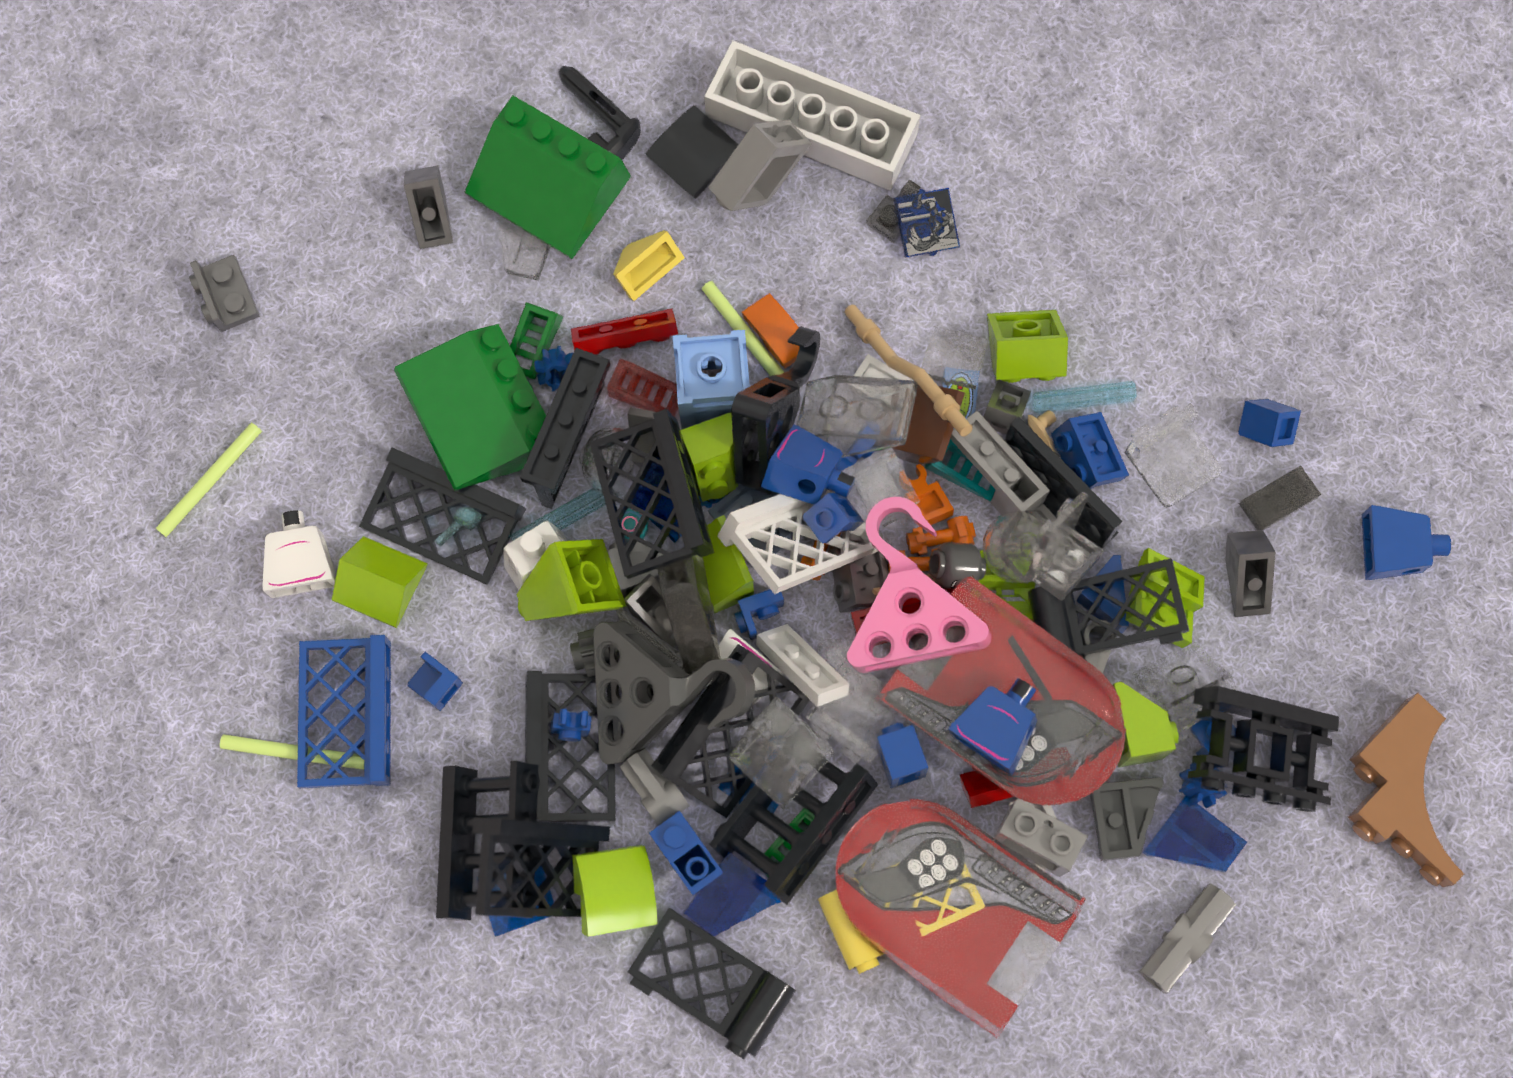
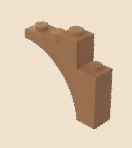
[1348,693,1464,887]

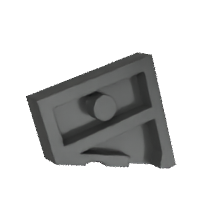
[1090,777,1163,861]

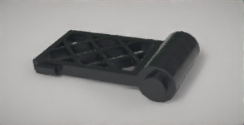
[1028,558,1190,658]
[627,908,796,1060]

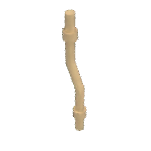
[845,304,973,437]

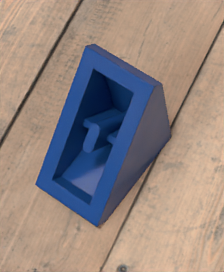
[1076,555,1129,633]

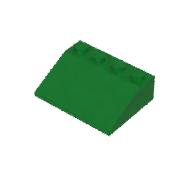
[464,95,631,259]
[394,324,546,491]

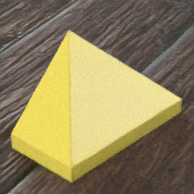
[613,230,685,301]

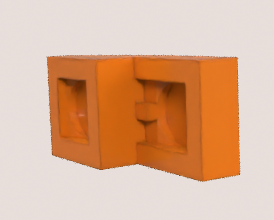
[742,293,800,369]

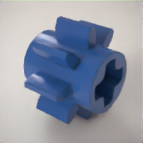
[534,345,573,392]
[1179,763,1227,808]

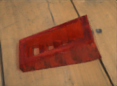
[607,358,679,417]

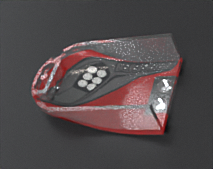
[876,576,1126,805]
[835,799,1086,1039]

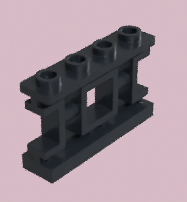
[1187,686,1339,812]

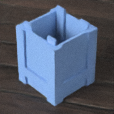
[673,330,750,429]

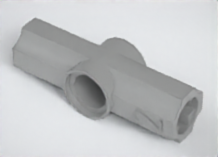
[1139,883,1236,994]

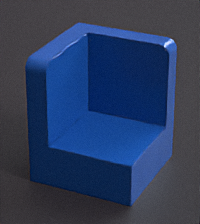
[1238,399,1301,447]
[408,651,463,711]

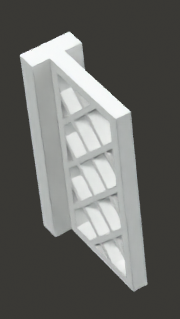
[718,490,878,594]

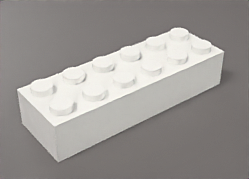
[704,40,920,191]

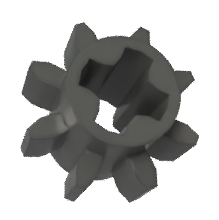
[570,629,610,677]

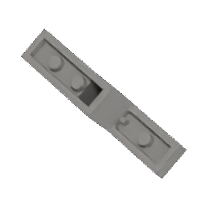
[950,411,1091,583]

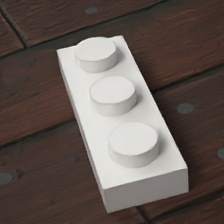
[756,624,849,707]

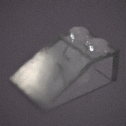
[796,375,918,458]

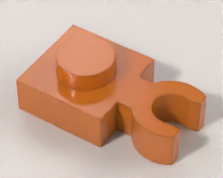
[899,464,954,529]

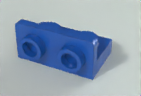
[1051,412,1129,489]

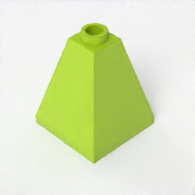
[516,539,626,621]

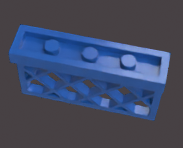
[297,634,391,789]

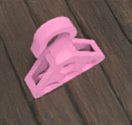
[847,497,992,673]

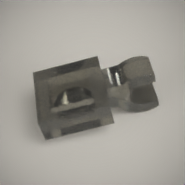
[866,180,921,243]

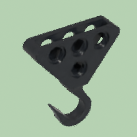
[731,326,821,494]

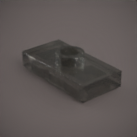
[1239,465,1321,531]

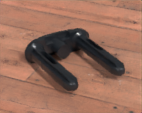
[559,66,641,160]

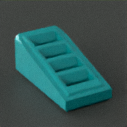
[924,439,996,501]

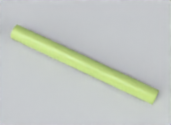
[702,281,785,376]
[155,422,262,538]
[220,734,365,770]

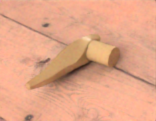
[1027,410,1057,455]

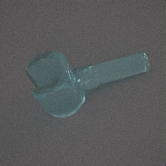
[435,507,482,546]

